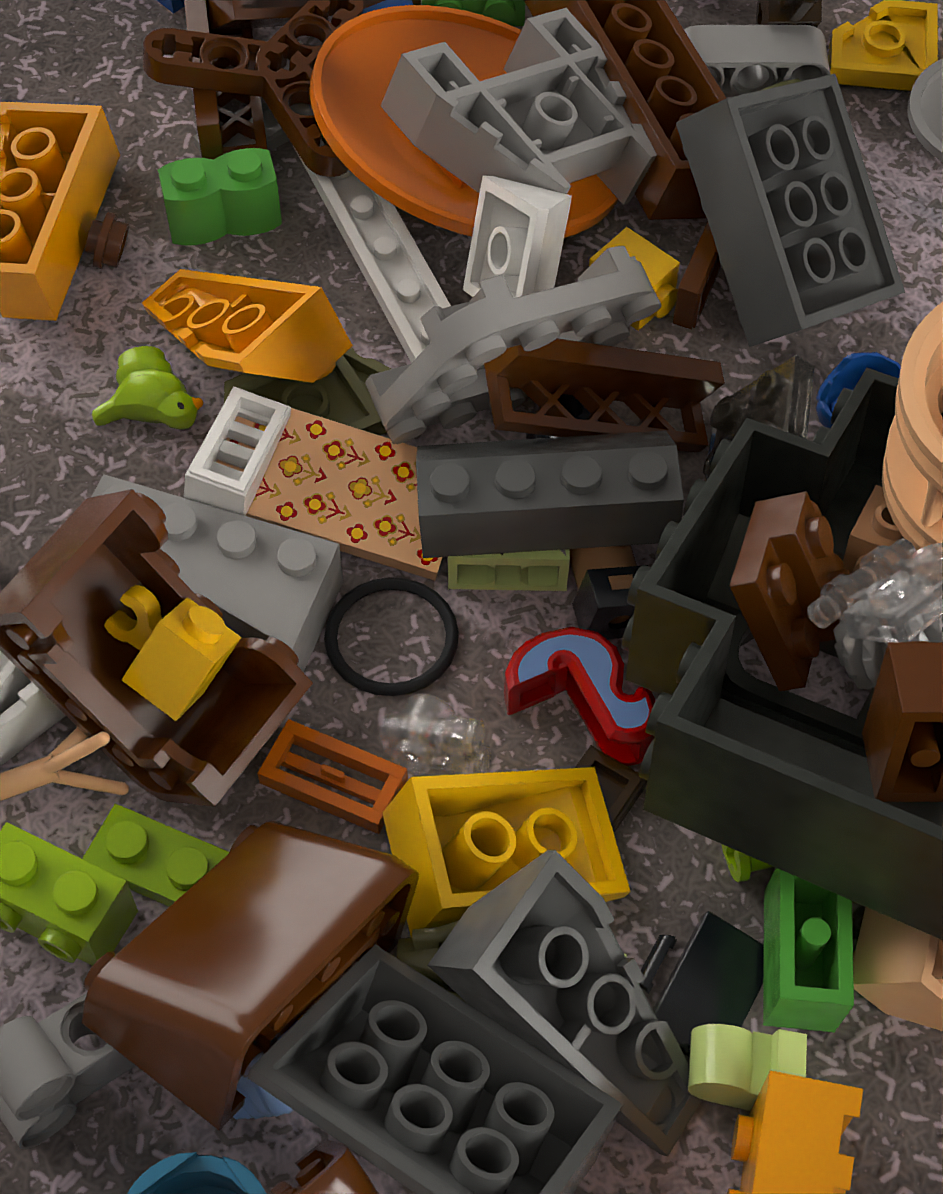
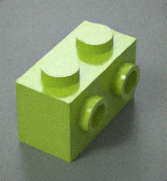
[0,822,138,966]

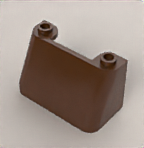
[82,821,419,1131]

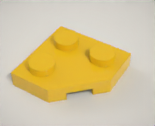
[828,0,938,91]

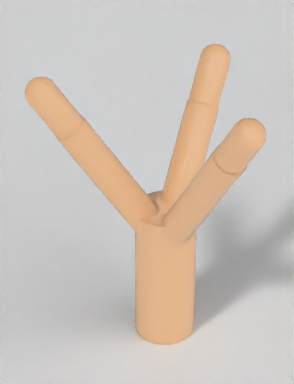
[0,727,129,801]

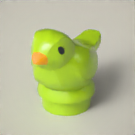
[92,346,204,430]

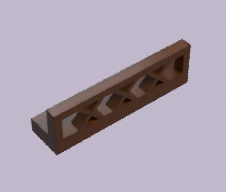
[184,0,268,160]
[484,338,725,452]

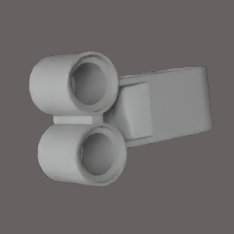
[0,993,136,1149]

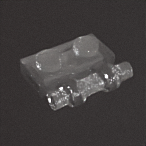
[807,538,943,643]

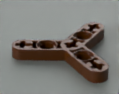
[143,0,363,177]

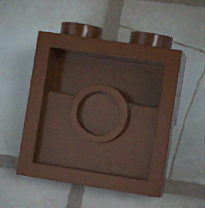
[730,491,856,691]

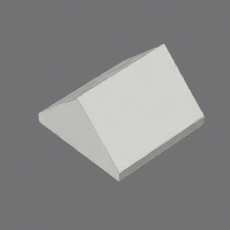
[463,176,572,298]

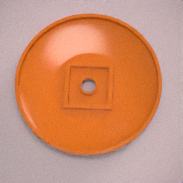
[310,5,618,238]

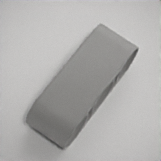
[684,25,830,97]

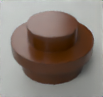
[85,212,129,269]

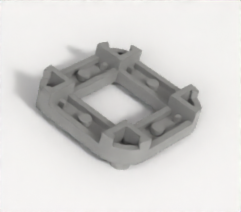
[365,246,662,444]

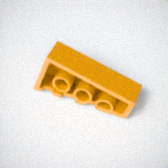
[0,102,120,321]
[727,1071,863,1194]

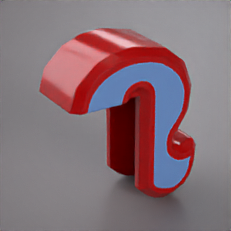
[504,627,656,766]

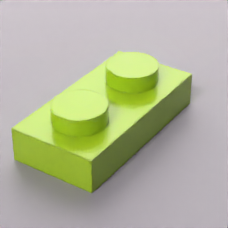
[82,803,229,907]

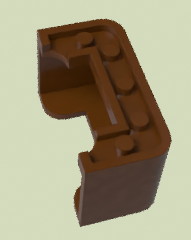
[0,489,313,807]

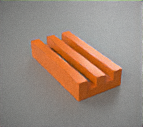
[257,719,408,834]

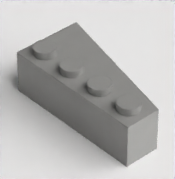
[91,474,343,673]

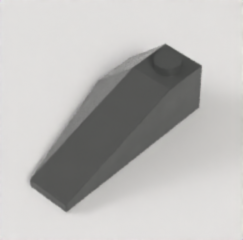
[427,850,702,1156]

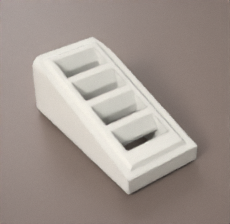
[184,386,291,516]

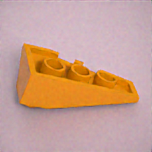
[141,269,353,383]

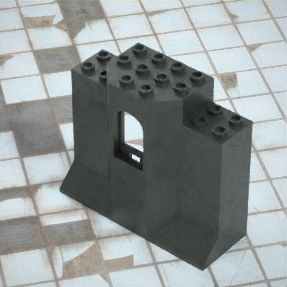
[621,368,943,940]

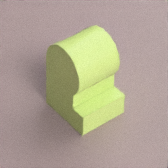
[688,1024,807,1111]

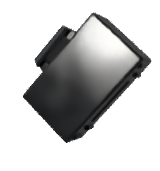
[639,911,764,1057]

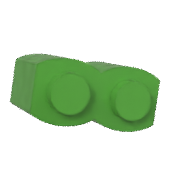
[158,148,282,245]

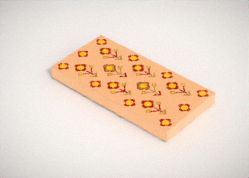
[217,408,443,581]

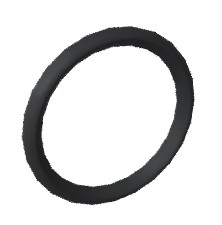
[324,577,459,696]

